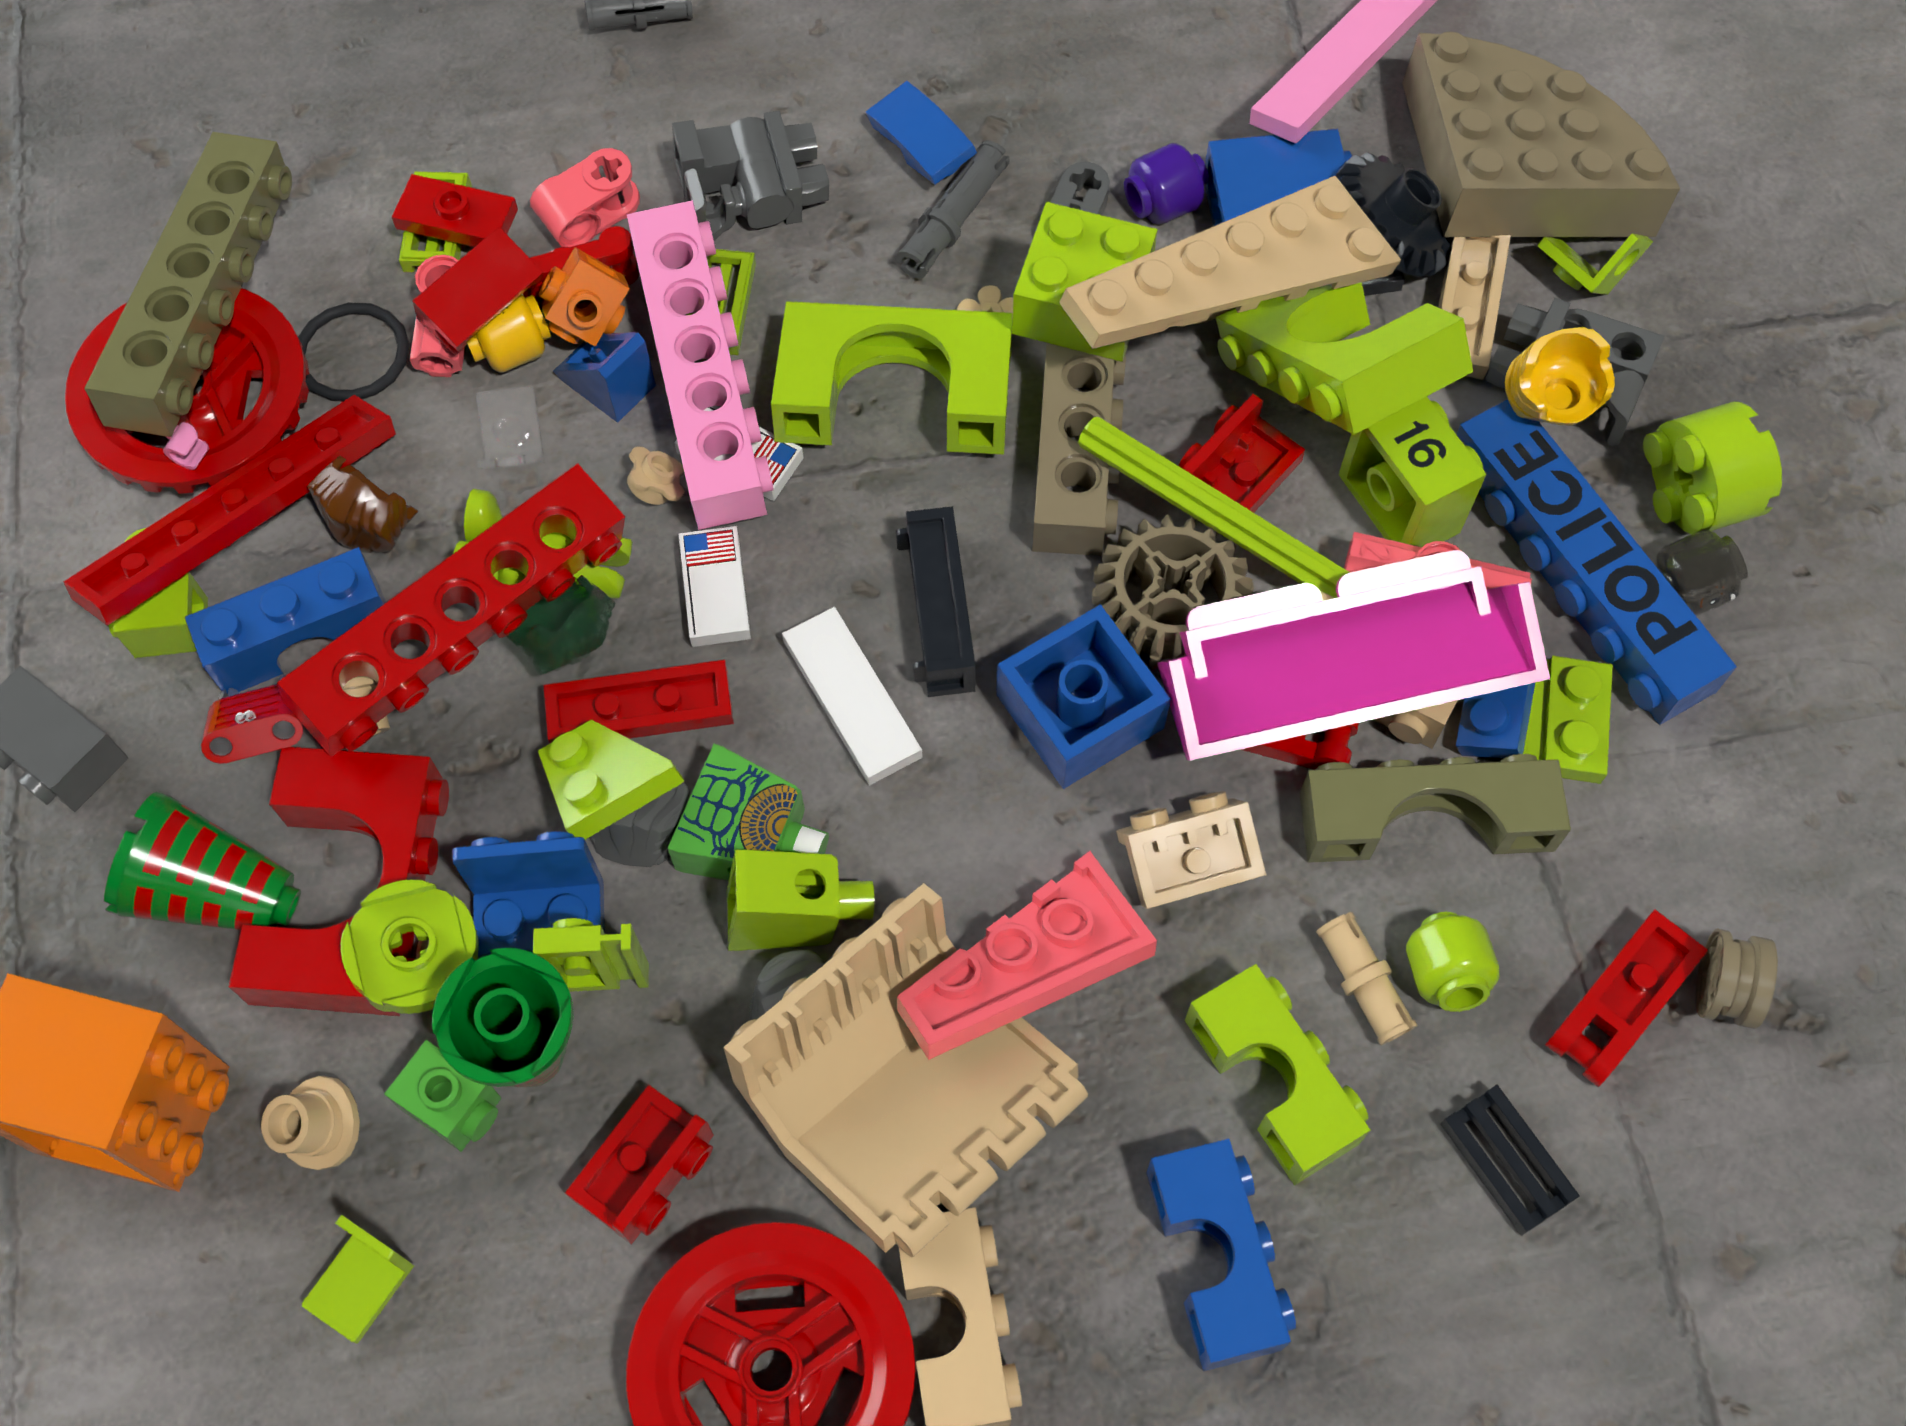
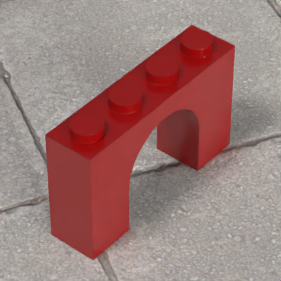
[228,747,449,1016]

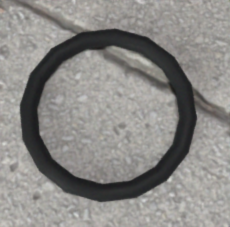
[298,302,410,401]

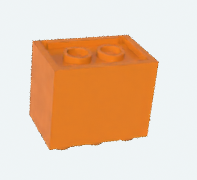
[0,973,230,1192]

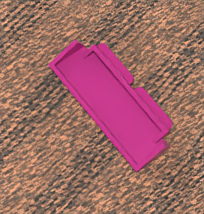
[1157,550,1550,761]

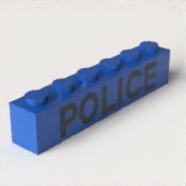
[1456,399,1737,725]

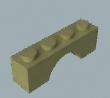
[1300,754,1571,863]

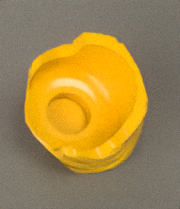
[1505,327,1615,426]

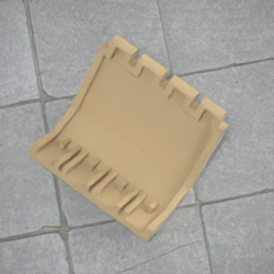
[723,883,1088,1257]

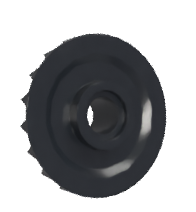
[1336,152,1452,277]

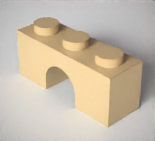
[898,1207,1022,1426]

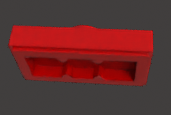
[392,174,518,247]

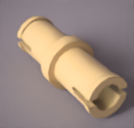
[1316,912,1418,1045]

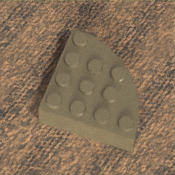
[1402,32,1680,237]

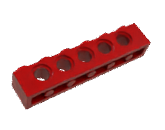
[277,463,626,757]

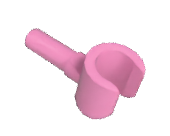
[163,422,209,470]

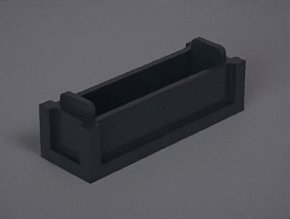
[896,506,976,697]

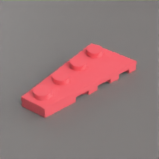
[897,851,1157,1060]

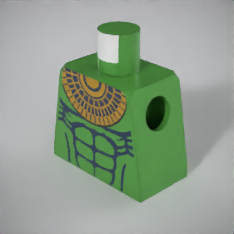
[667,744,829,880]

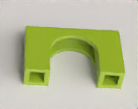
[1216,282,1473,435]
[771,301,1012,455]

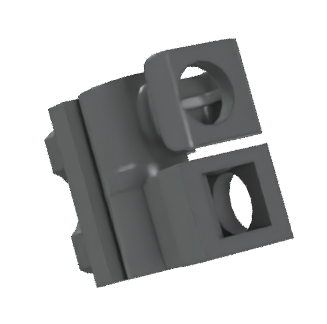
[672,110,829,241]
[1485,297,1665,446]

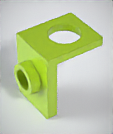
[1537,233,1653,295]
[302,1215,415,1344]

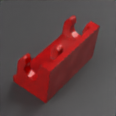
[412,227,544,355]

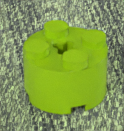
[1643,402,1782,535]

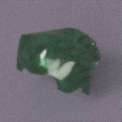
[506,575,616,675]

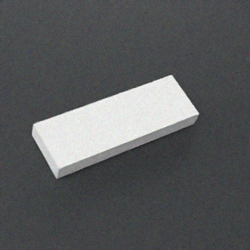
[782,607,922,786]

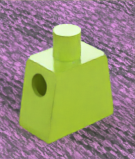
[726,850,875,951]

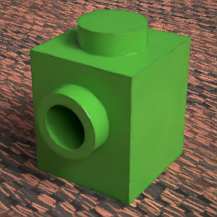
[384,1040,502,1152]

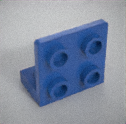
[453,831,605,959]

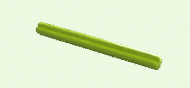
[1078,417,1350,598]

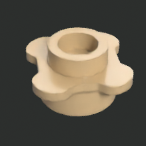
[627,447,684,505]

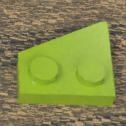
[538,720,685,840]

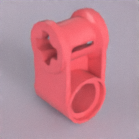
[530,148,640,247]

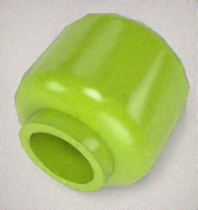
[1406,912,1500,1012]

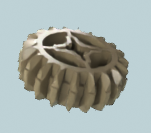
[1091,514,1254,671]

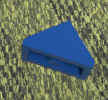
[553,332,656,423]

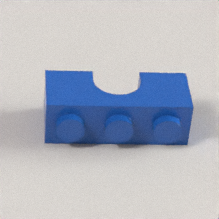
[185,547,386,694]
[1146,1139,1296,1371]

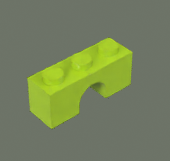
[1185,964,1370,1186]

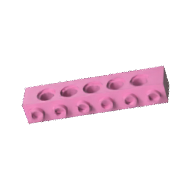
[627,200,774,530]

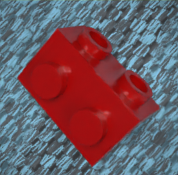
[1178,394,1305,513]
[565,1084,714,1245]

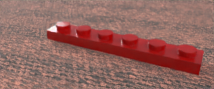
[63,395,396,626]

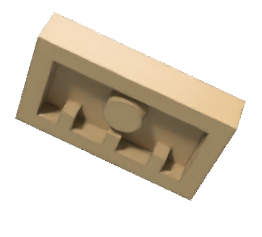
[1116,791,1266,909]

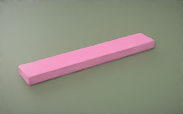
[1249,0,1437,144]

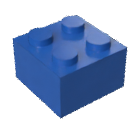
[996,604,1171,789]

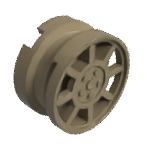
[1696,928,1778,1029]

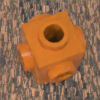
[539,247,630,346]

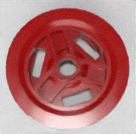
[65,288,310,494]
[626,1222,916,1426]

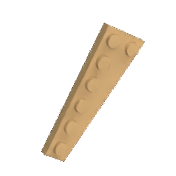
[1059,176,1401,349]

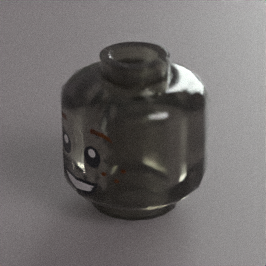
[1656,529,1748,616]

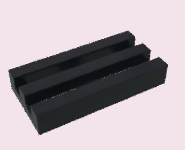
[1440,1084,1580,1236]

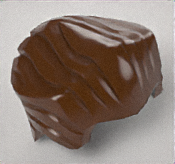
[307,456,419,553]

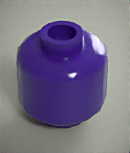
[1124,143,1209,225]

